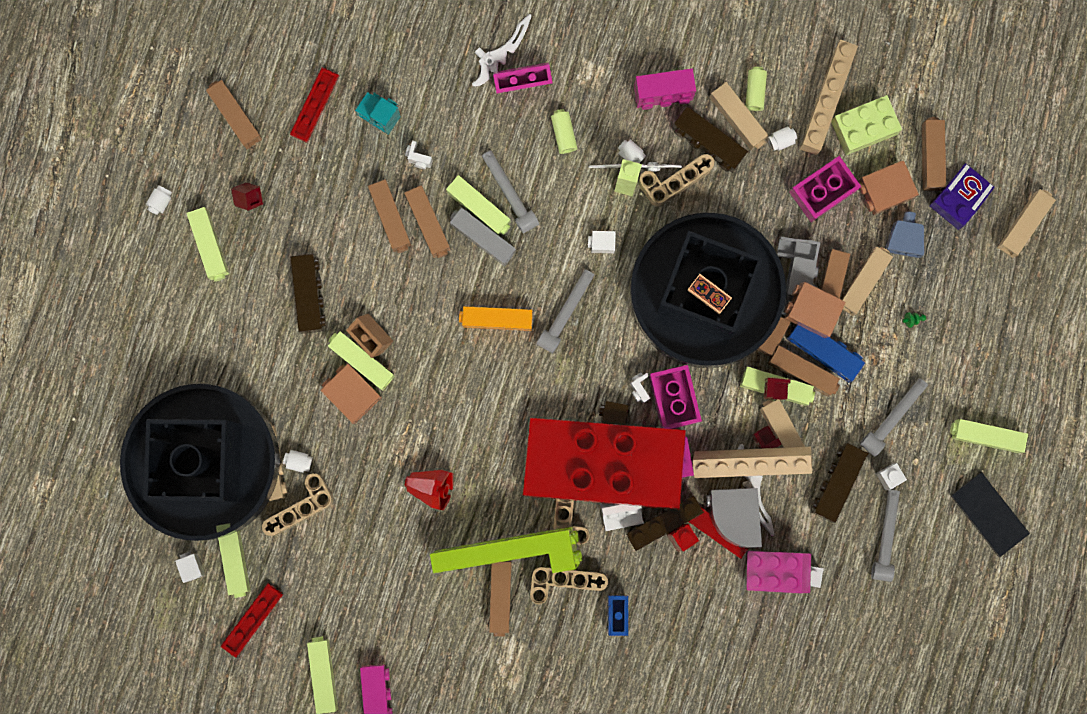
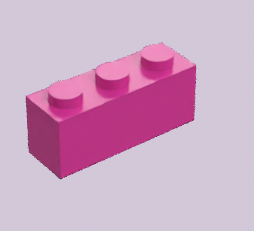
[493,62,553,93]
[360,664,393,714]

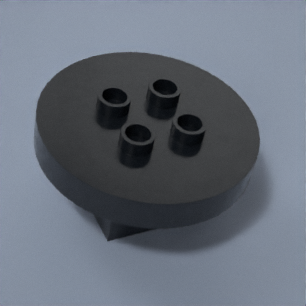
[630,213,786,368]
[120,384,280,541]

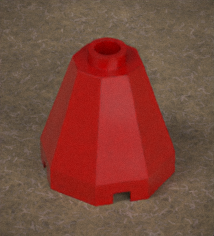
[405,470,454,511]

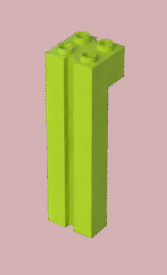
[430,526,582,573]

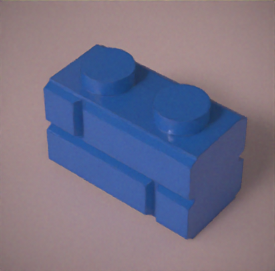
[608,595,628,636]

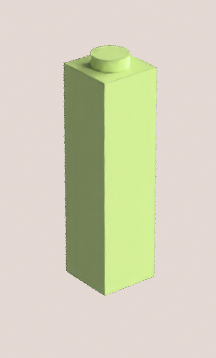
[614,159,642,197]
[446,175,511,236]
[187,207,229,281]
[328,332,395,391]
[740,367,815,406]
[950,419,1028,453]
[216,523,251,598]
[307,636,338,714]

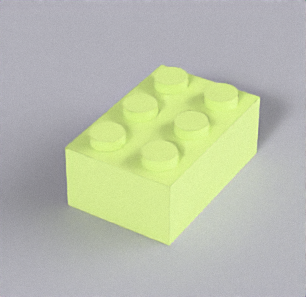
[831,95,902,155]

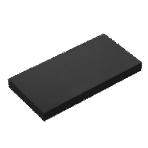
[951,472,1030,557]

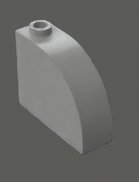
[706,488,762,548]

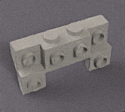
[777,236,821,315]

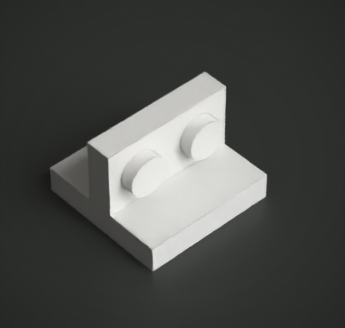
[600,503,644,531]

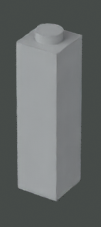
[450,207,516,267]

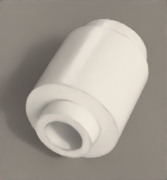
[767,126,797,151]
[618,139,646,163]
[146,185,172,215]
[283,450,313,473]

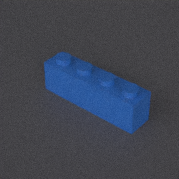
[787,324,865,383]

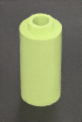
[745,67,767,111]
[551,109,578,154]

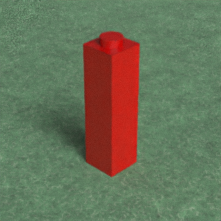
[666,524,699,552]

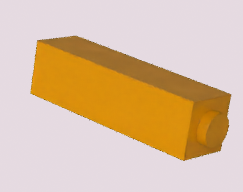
[459,306,532,331]

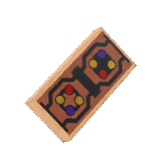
[687,274,732,314]

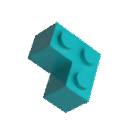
[355,92,401,135]

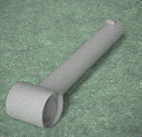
[482,150,540,234]
[536,269,594,354]
[860,378,928,457]
[871,490,900,582]

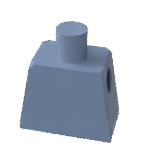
[885,212,924,258]

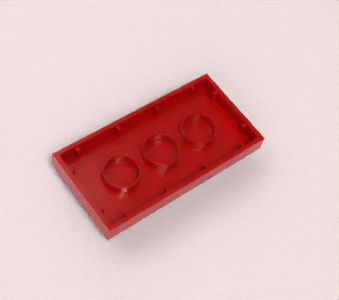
[523,418,686,510]

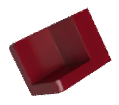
[231,182,263,211]
[764,378,791,400]
[752,426,782,449]

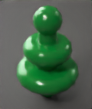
[902,312,927,328]

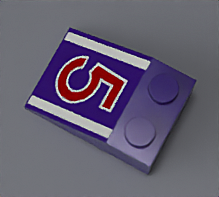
[930,163,995,230]

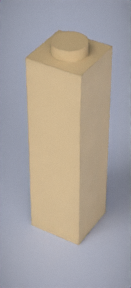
[710,82,768,150]
[997,189,1056,258]
[841,247,893,316]
[760,399,805,448]

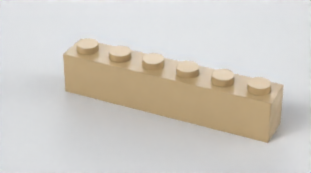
[800,39,858,155]
[693,447,812,478]

